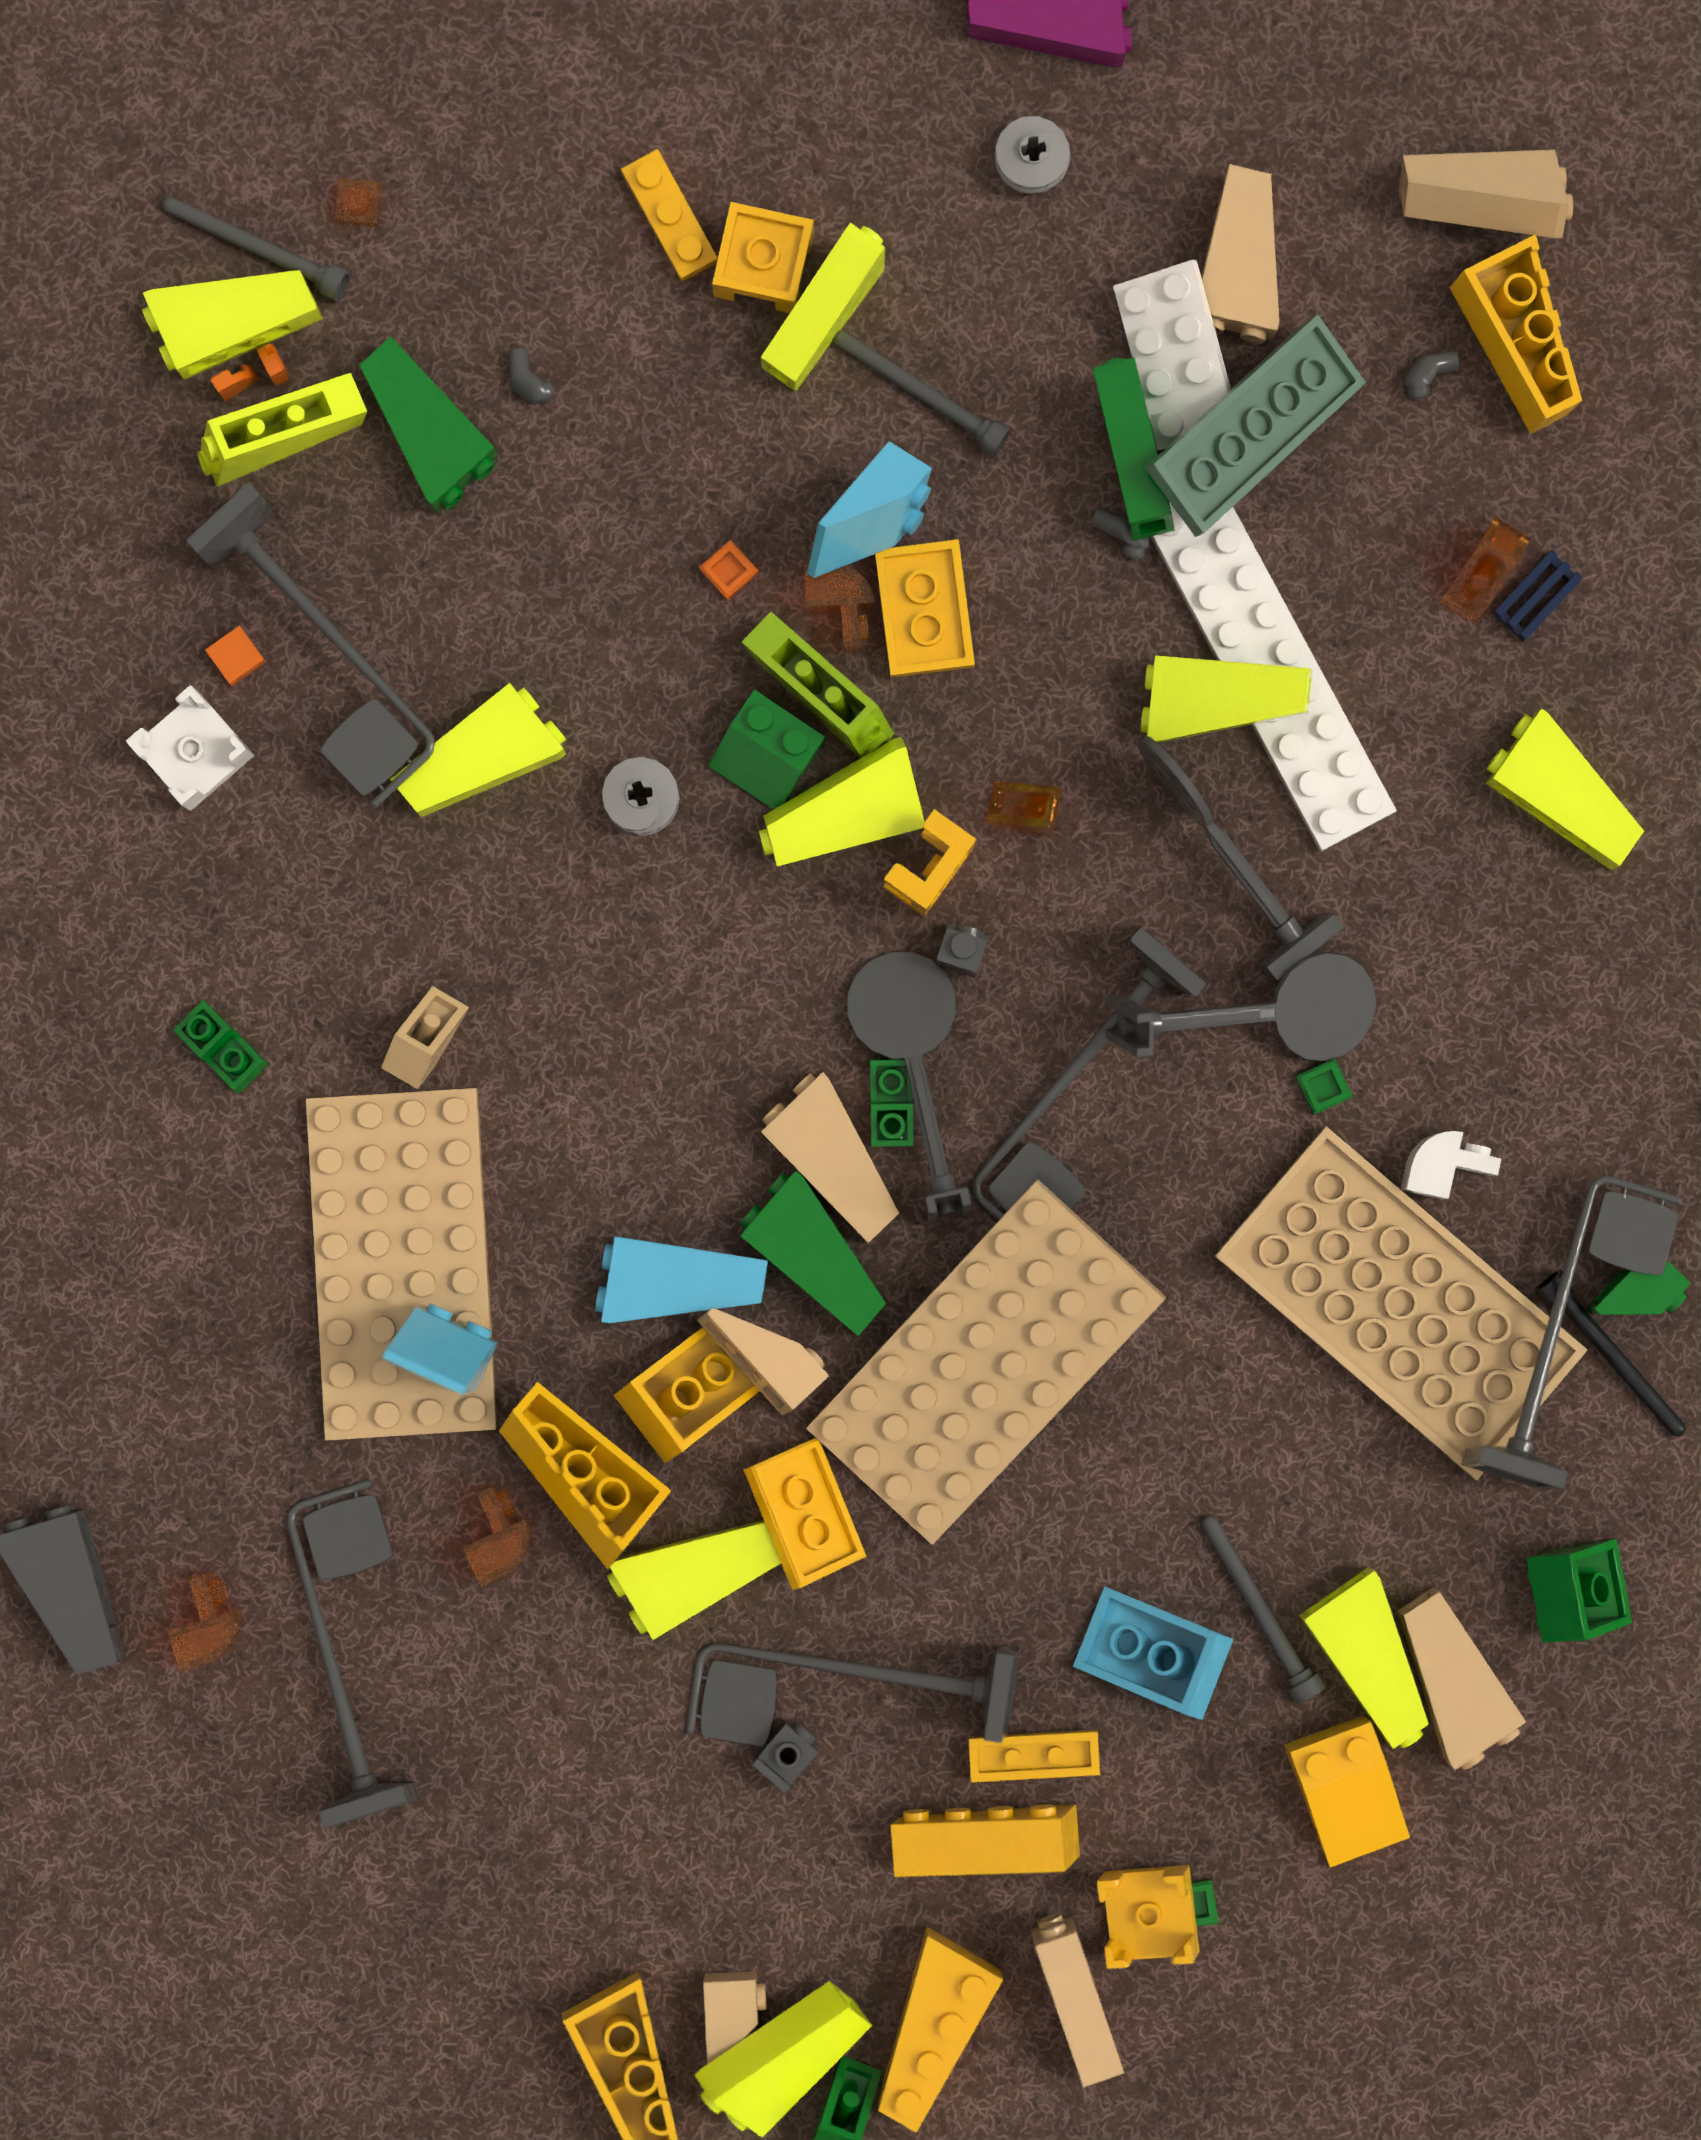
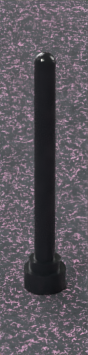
[1535,1269,1686,1437]

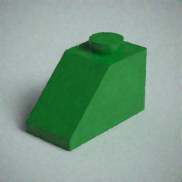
[1586,1260,1691,1315]
[811,2056,882,2140]

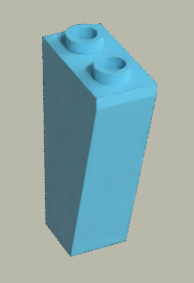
[595,1237,769,1323]

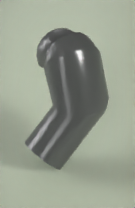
[508,348,554,405]
[1404,350,1459,399]
[1092,508,1149,560]

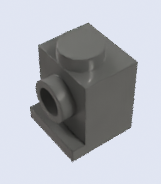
[935,923,989,977]
[752,1720,819,1793]

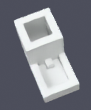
[1400,1131,1502,1200]

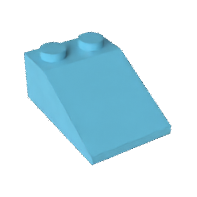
[807,441,932,578]
[382,1303,498,1395]
[1073,1586,1234,1720]

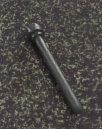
[162,197,351,302]
[833,330,1012,457]
[1201,1515,1326,1704]

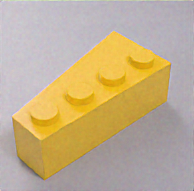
[1449,234,1582,434]
[499,1382,671,1570]
[891,1804,1080,1877]
[878,1926,1003,2133]
[561,1972,678,2140]

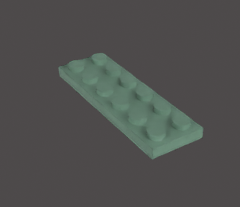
[1145,314,1366,537]

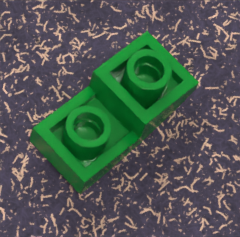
[173,1000,269,1094]
[870,1059,914,1147]

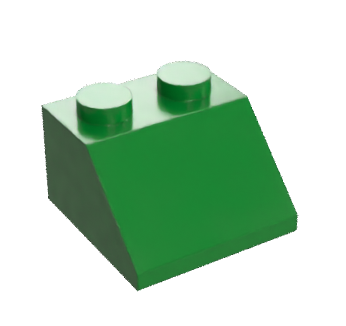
[708,690,826,810]
[1526,1539,1632,1643]

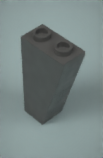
[0,1505,127,1675]

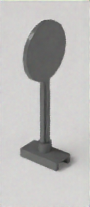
[1137,735,1344,981]
[847,952,971,1226]
[1105,952,1377,1061]

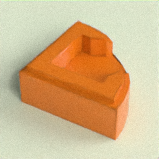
[257,342,290,386]
[210,365,260,402]

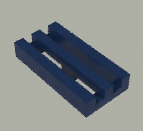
[1492,550,1583,642]

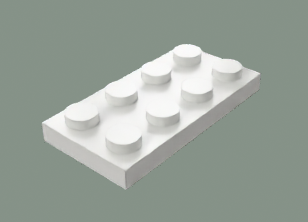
[1113,260,1231,451]

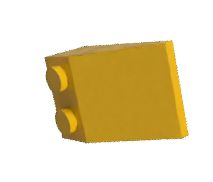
[613,1311,760,1464]
[1284,1715,1410,1868]

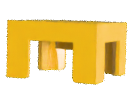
[712,202,814,313]
[883,809,976,917]
[1097,1865,1199,1969]

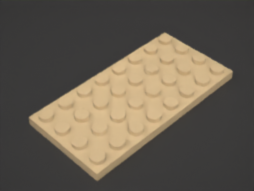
[306,1088,498,1441]
[1214,1126,1587,1480]
[806,1179,1166,1545]

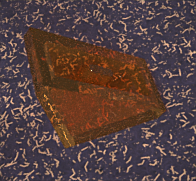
[986,781,1063,837]

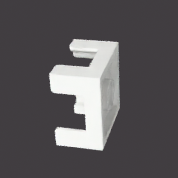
[126,685,255,811]

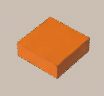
[699,540,759,601]
[205,625,266,686]

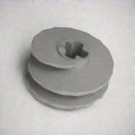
[994,116,1070,194]
[602,757,680,836]

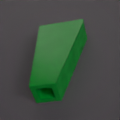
[360,336,498,513]
[1093,357,1175,541]
[740,1171,886,1336]

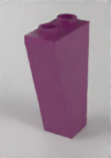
[966,0,1132,67]

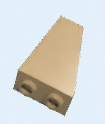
[1399,150,1573,238]
[1201,164,1279,344]
[761,1072,899,1243]
[1397,1587,1526,1770]
[1030,1913,1124,2087]

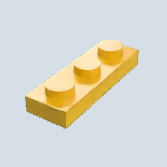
[621,149,718,282]
[968,1729,1100,1782]

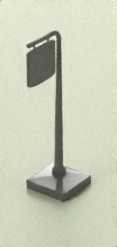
[186,482,435,807]
[972,927,1207,1221]
[1461,1176,1682,1491]
[286,1479,421,1829]
[686,1643,1020,1747]

